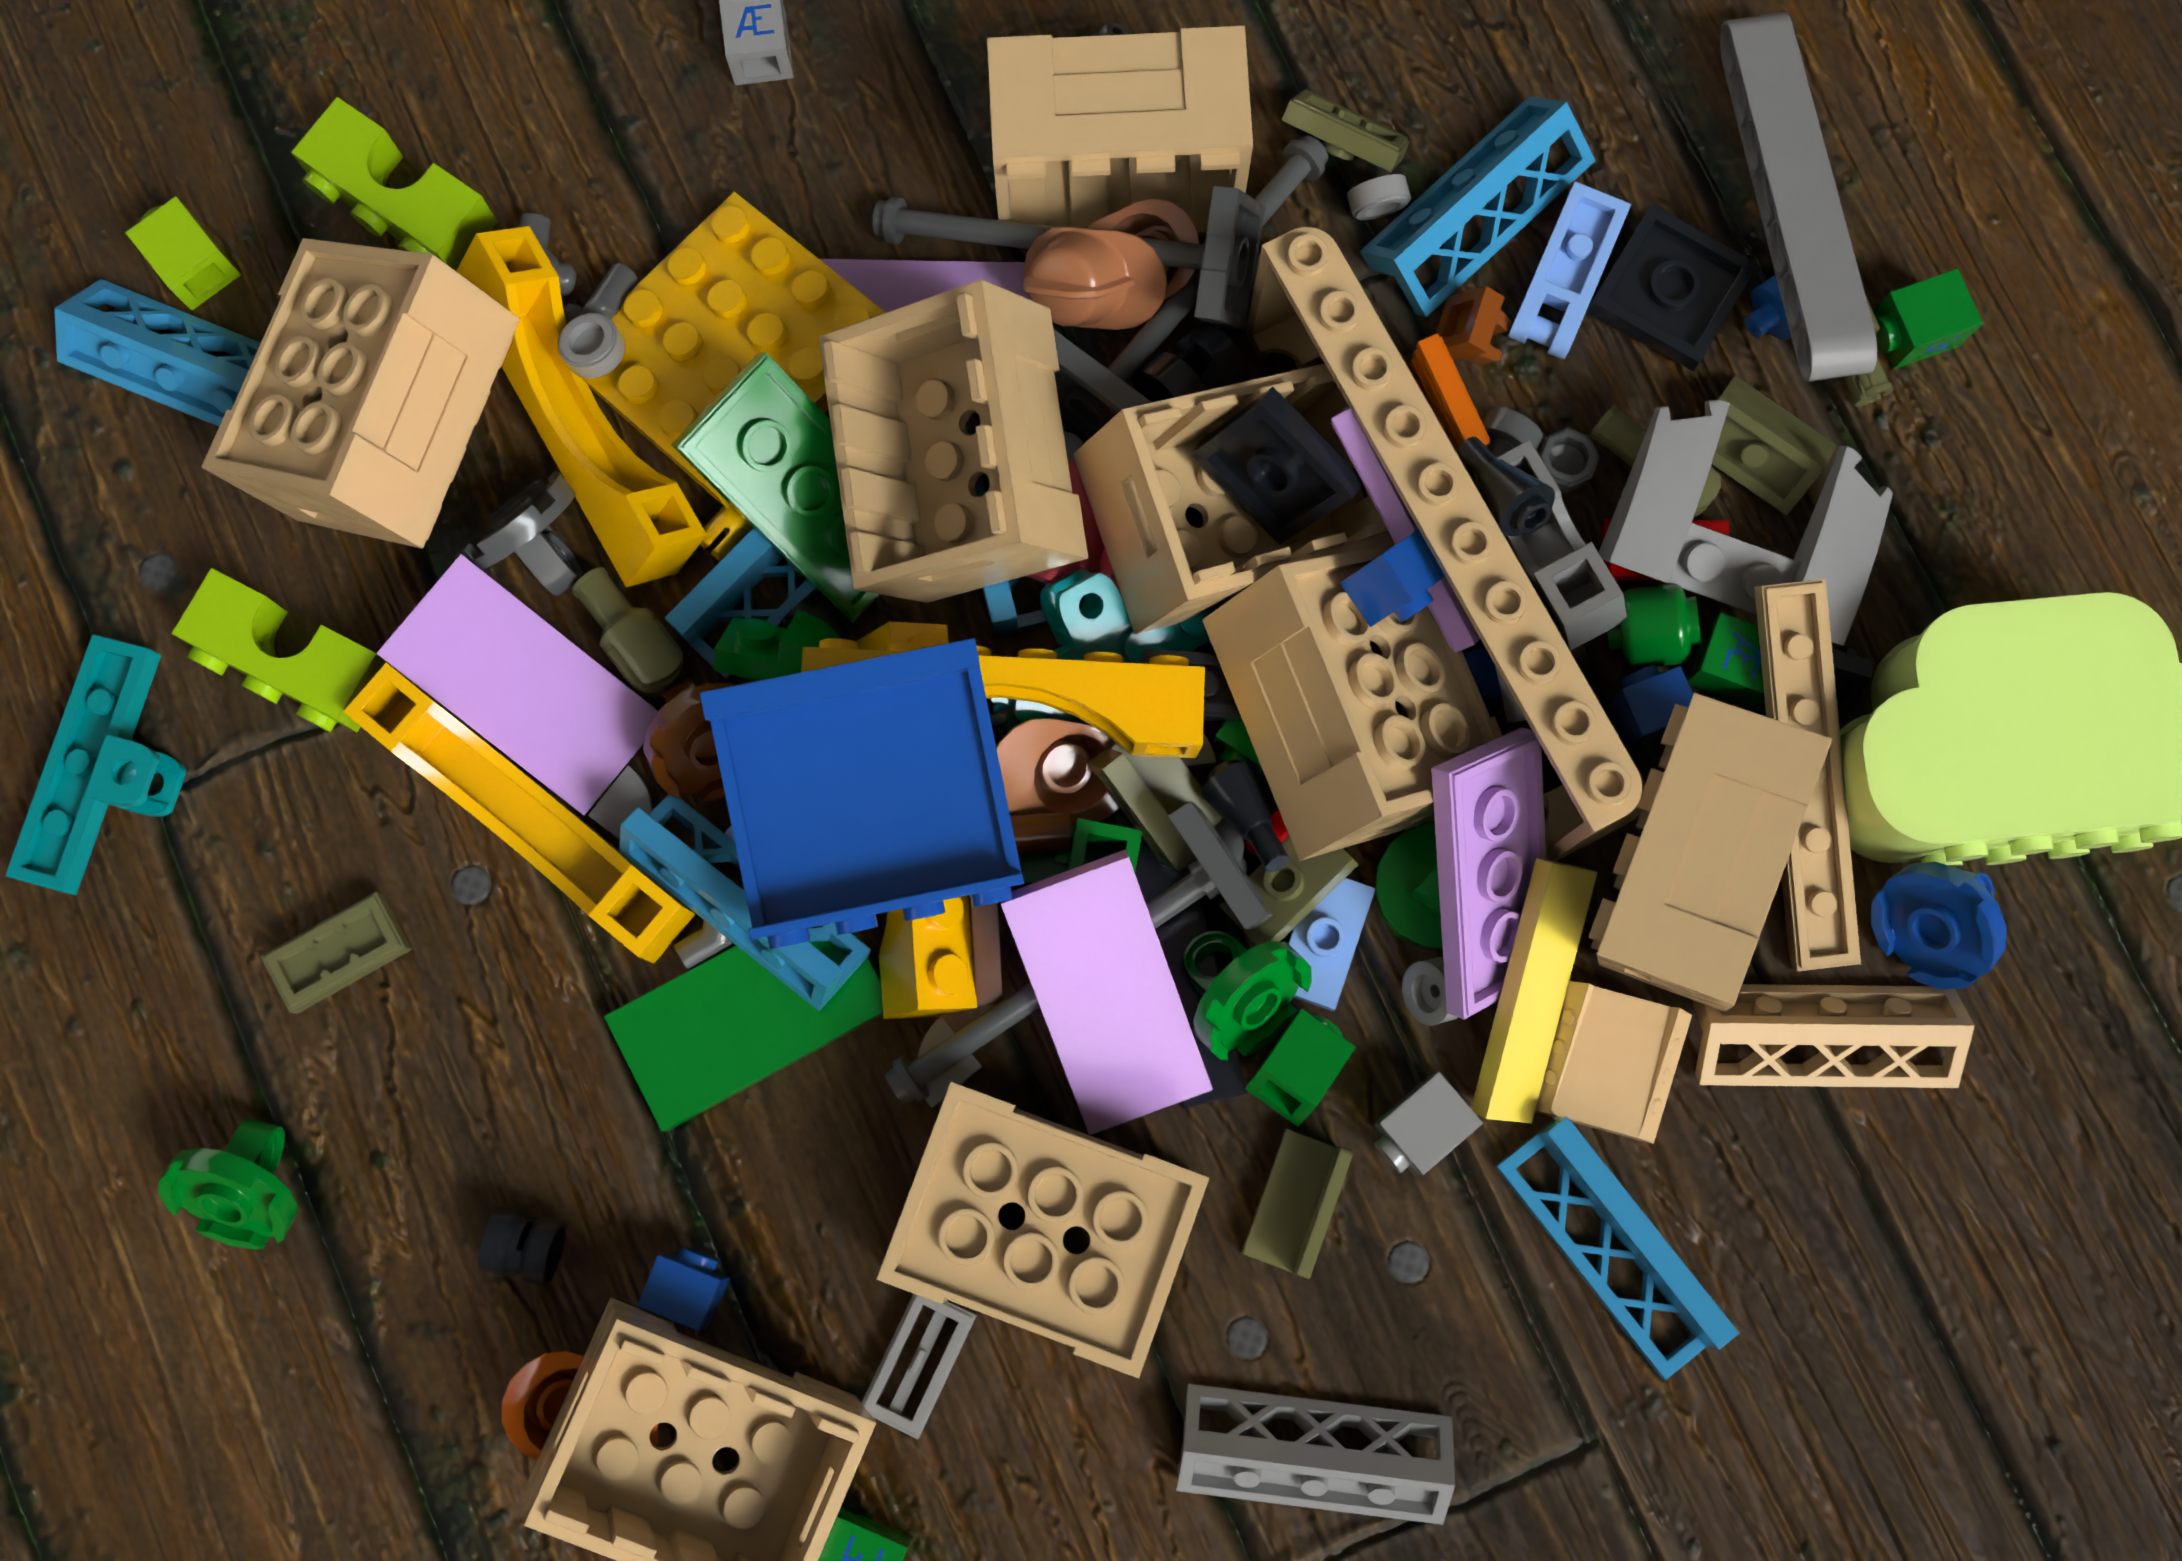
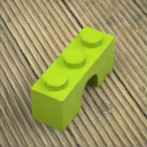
[291,97,498,271]
[171,568,395,733]

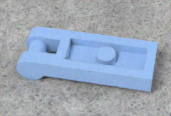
[1507,181,1631,360]

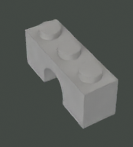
[1473,440,1627,651]

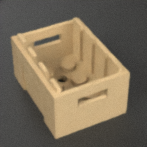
[987,26,1253,236]
[201,238,520,549]
[819,279,1088,603]
[1073,364,1395,635]
[1202,544,1503,861]
[1588,693,1833,1012]
[877,1082,1209,1379]
[523,1297,876,1561]

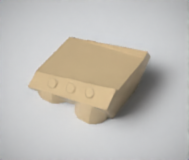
[1535,981,1692,1144]

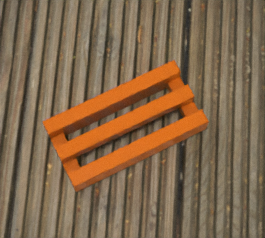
[1409,333,1491,468]

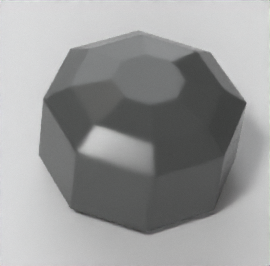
[1538,428,1600,495]

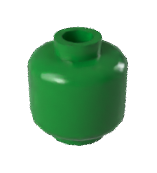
[1608,583,1701,669]

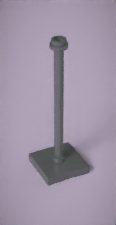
[1054,135,1328,442]
[873,186,1265,332]
[885,801,1274,1106]

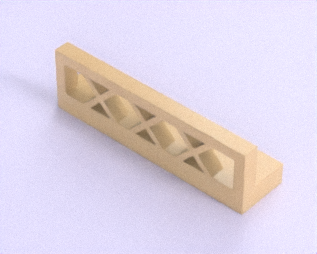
[1693,984,1975,1088]

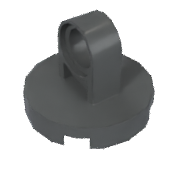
[459,471,584,597]

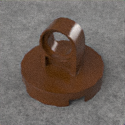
[643,678,736,801]

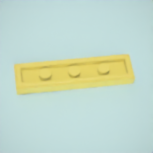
[1471,858,1598,1124]

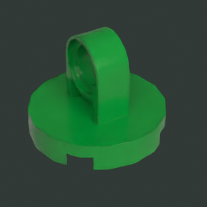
[1374,822,1443,950]
[1184,931,1312,1060]
[158,1118,298,1250]

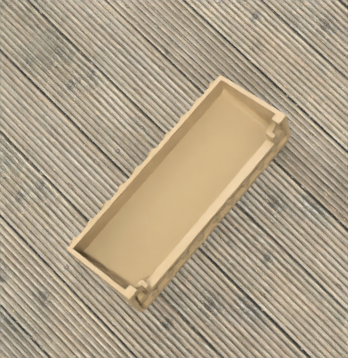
[1245,227,1646,862]

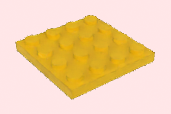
[581,192,886,509]

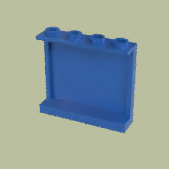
[700,638,1024,949]

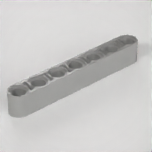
[1720,11,1877,382]

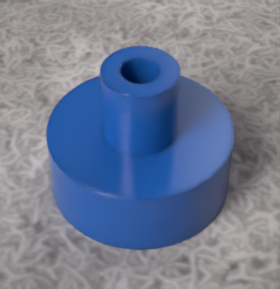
[1744,275,1791,340]

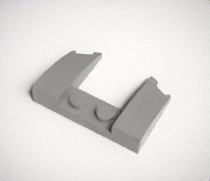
[1599,400,1893,646]

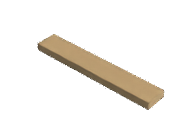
[1754,579,1861,971]

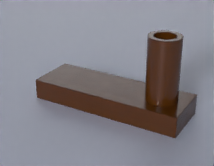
[968,812,1072,1006]

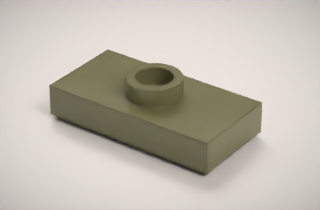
[1282,89,1410,172]
[1219,837,1359,946]
[260,892,412,1014]

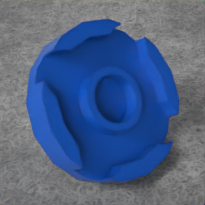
[1871,862,2007,989]

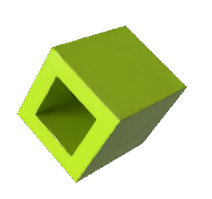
[125,196,241,311]

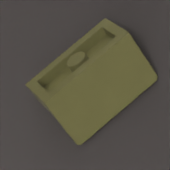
[1712,376,1836,516]
[1087,742,1222,873]
[1241,1129,1354,1279]

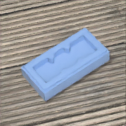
[1288,878,1376,1011]

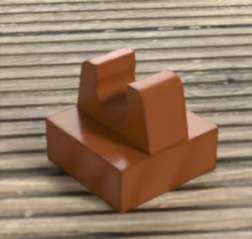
[1436,286,1512,365]

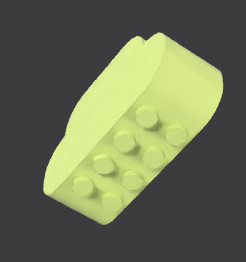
[1840,592,2182,867]

